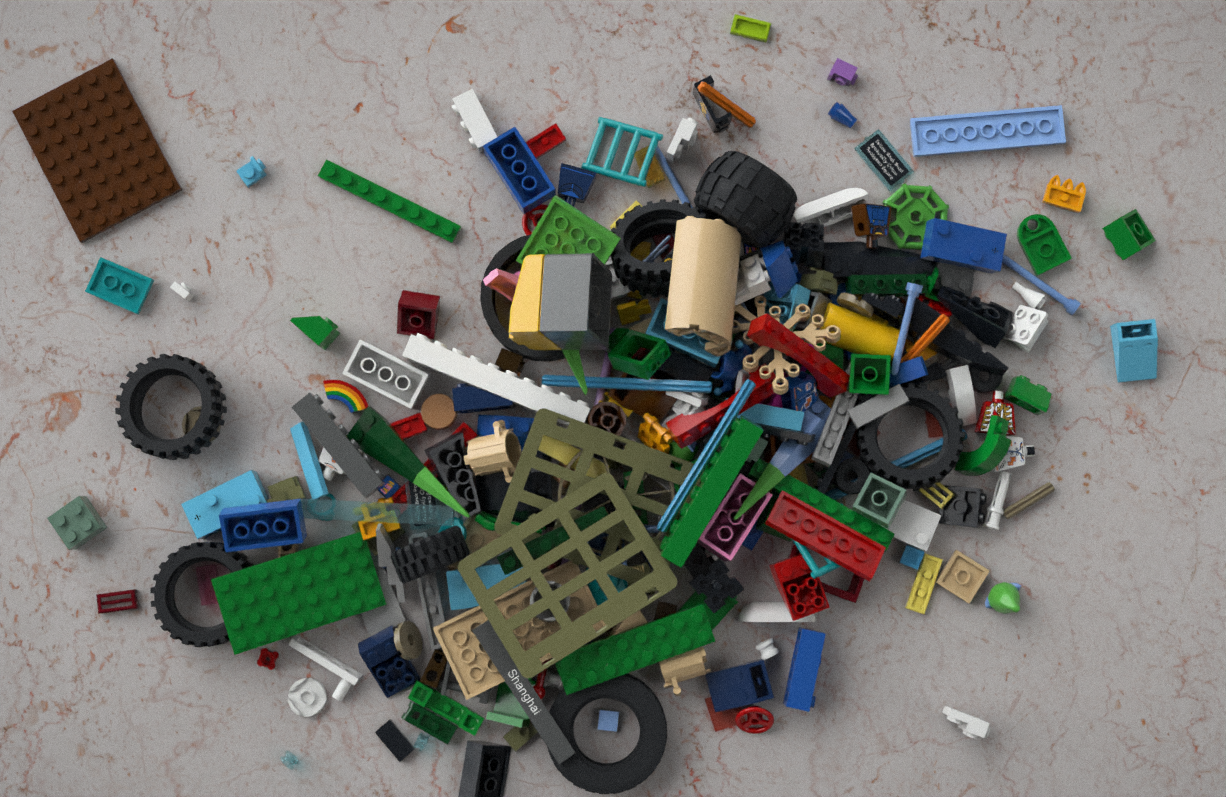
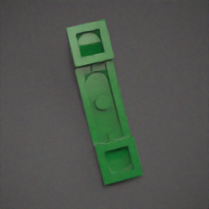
[408,681,485,736]

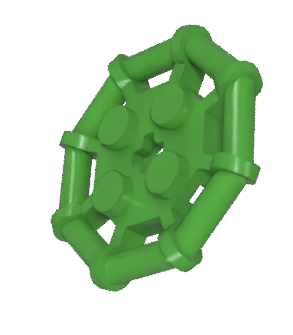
[882,183,949,250]

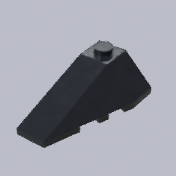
[937,285,1013,348]

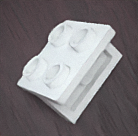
[1003,305,1048,353]

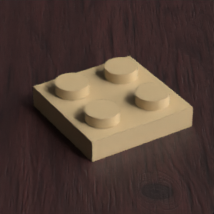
[935,550,989,604]

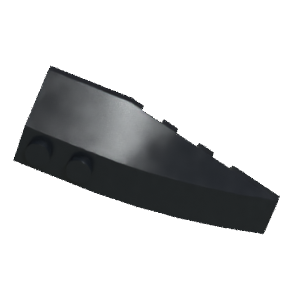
[822,241,937,280]
[896,298,1009,376]

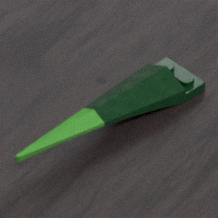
[347,406,470,517]

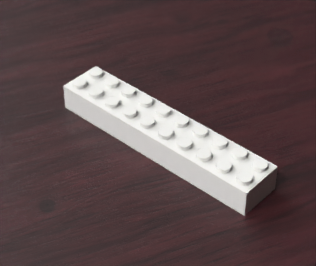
[402,333,591,426]

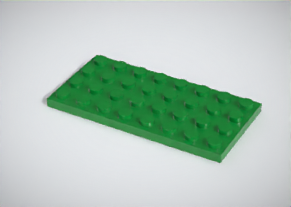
[211,531,386,655]

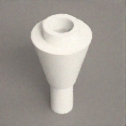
[1012,282,1046,310]

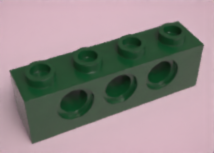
[845,274,927,297]

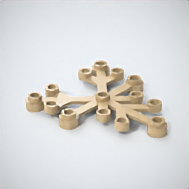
[732,295,841,395]

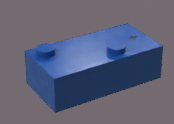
[483,127,556,214]
[920,218,1007,274]
[219,499,307,552]
[783,627,826,712]

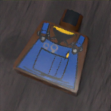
[851,203,891,249]

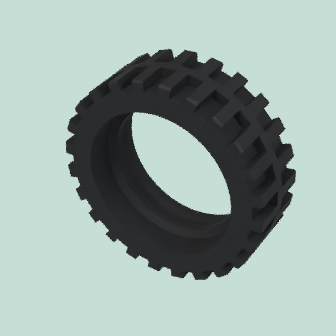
[611,199,708,298]
[115,354,227,460]
[857,383,965,491]
[150,542,254,647]

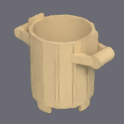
[464,420,522,483]
[659,647,711,696]

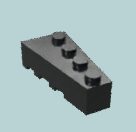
[424,432,481,520]

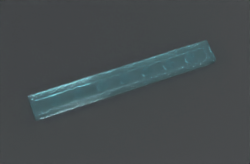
[301,499,455,526]

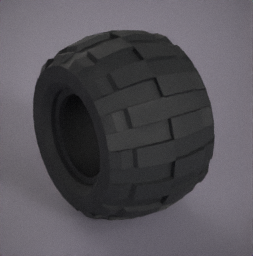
[694,151,798,248]

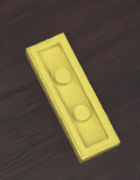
[905,553,943,615]

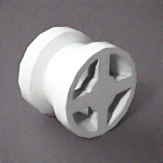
[755,638,779,660]

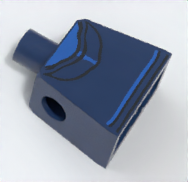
[558,163,597,207]

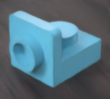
[236,156,267,188]

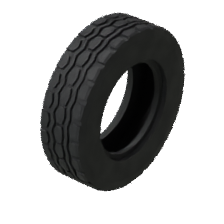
[547,673,667,794]

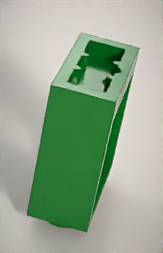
[608,330,671,380]

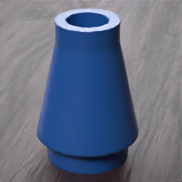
[828,102,857,128]

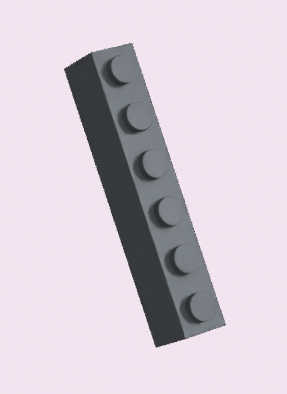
[292,392,385,498]

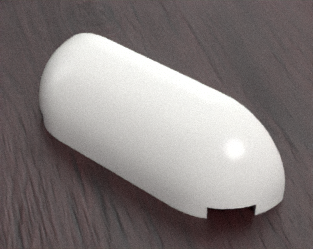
[794,188,868,227]
[738,602,816,622]

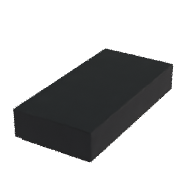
[375,719,415,762]

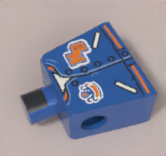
[779,371,818,412]

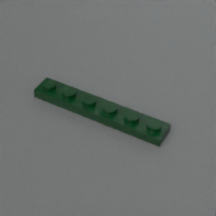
[497,506,608,575]

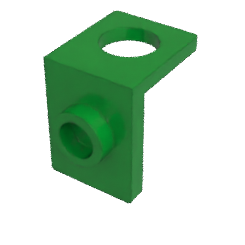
[925,267,940,302]

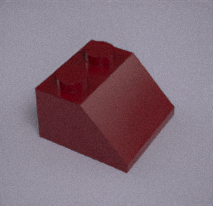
[397,290,440,340]

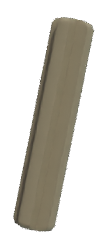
[1003,482,1055,519]

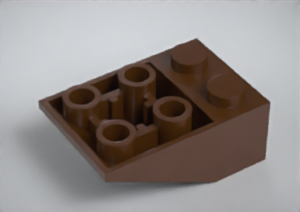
[607,372,677,423]

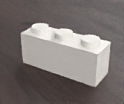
[452,89,497,153]

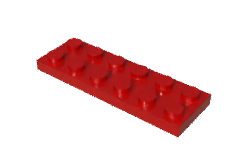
[765,490,886,582]

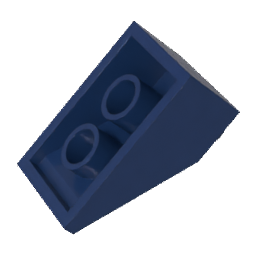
[452,383,515,414]

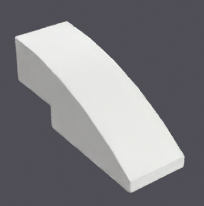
[945,365,977,426]

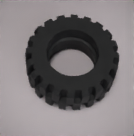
[390,525,470,584]

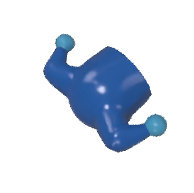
[711,340,752,396]

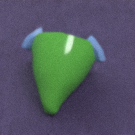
[668,439,699,469]
[985,582,1021,614]

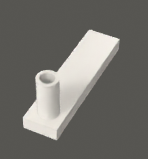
[289,635,363,701]

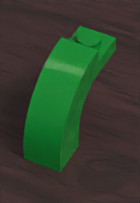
[955,415,1011,476]

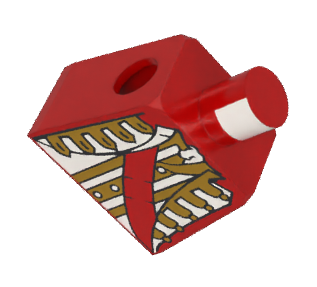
[975,391,1016,436]

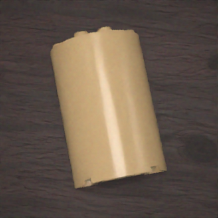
[665,216,741,357]

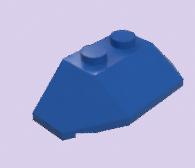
[477,415,534,452]

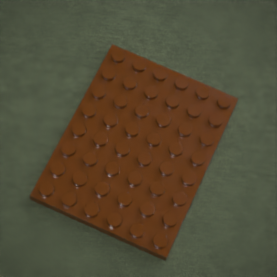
[12,58,182,243]

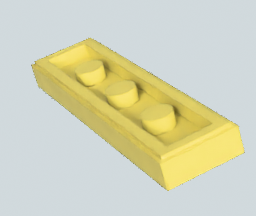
[538,435,610,478]

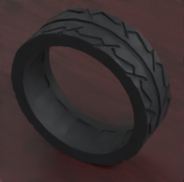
[480,234,580,362]

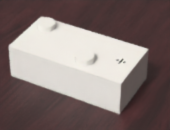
[342,339,431,409]
[878,500,941,551]

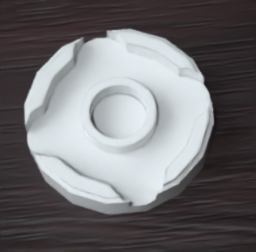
[288,678,327,717]

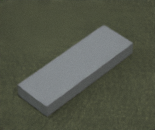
[848,384,909,429]

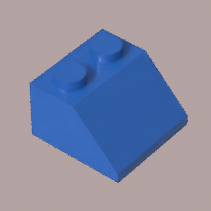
[761,240,799,299]

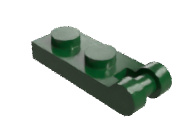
[401,700,458,745]

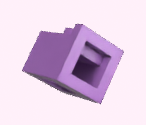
[827,58,858,86]

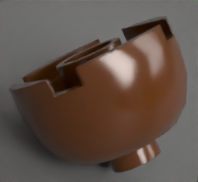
[586,402,626,436]

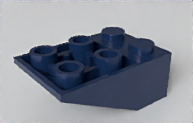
[358,625,421,698]
[705,659,774,712]

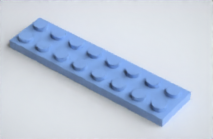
[910,105,1066,157]

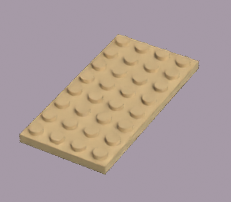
[433,561,606,700]

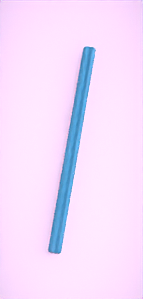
[542,375,712,393]
[657,379,756,533]
[825,429,968,500]

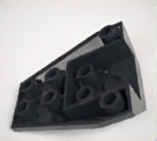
[476,451,555,527]

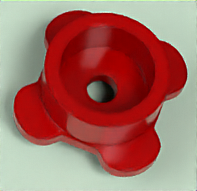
[257,648,279,670]

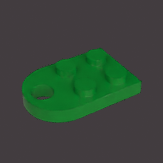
[1017,214,1072,276]

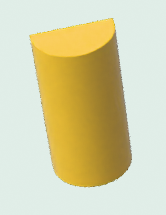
[819,302,900,361]

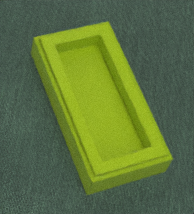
[730,14,771,43]

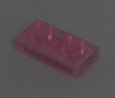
[196,564,218,606]

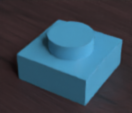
[900,545,925,570]

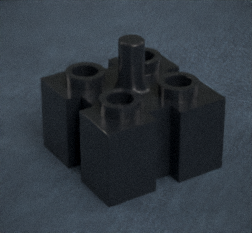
[783,222,824,268]
[689,558,744,614]

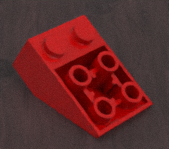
[769,552,830,621]

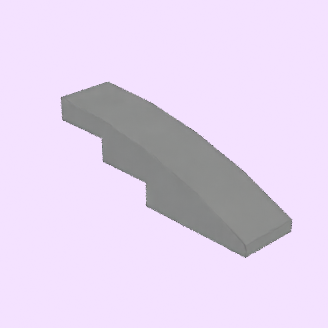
[376,523,407,603]

